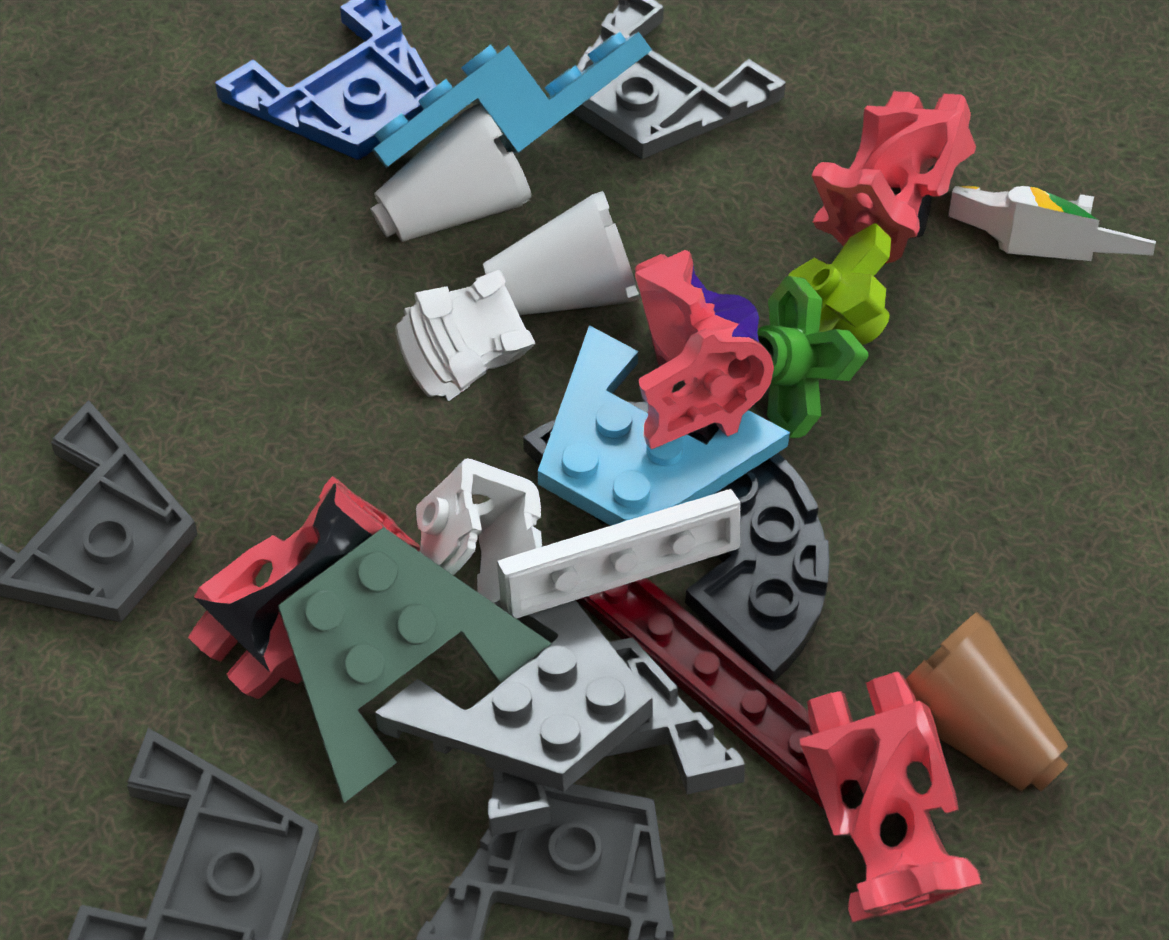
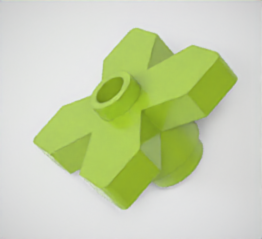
[788,223,891,345]

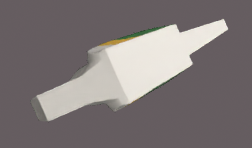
[949,186,1156,261]

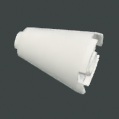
[370,104,531,242]
[476,191,640,315]

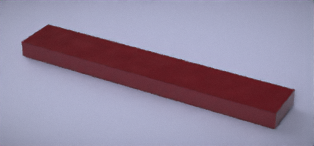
[576,578,858,809]

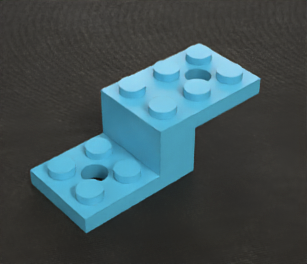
[372,31,652,168]

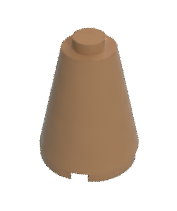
[905,612,1068,792]

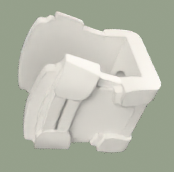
[395,270,536,401]
[416,458,542,607]

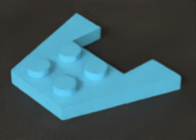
[538,325,790,526]

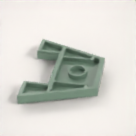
[278,527,552,803]

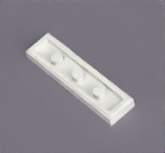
[497,489,740,619]

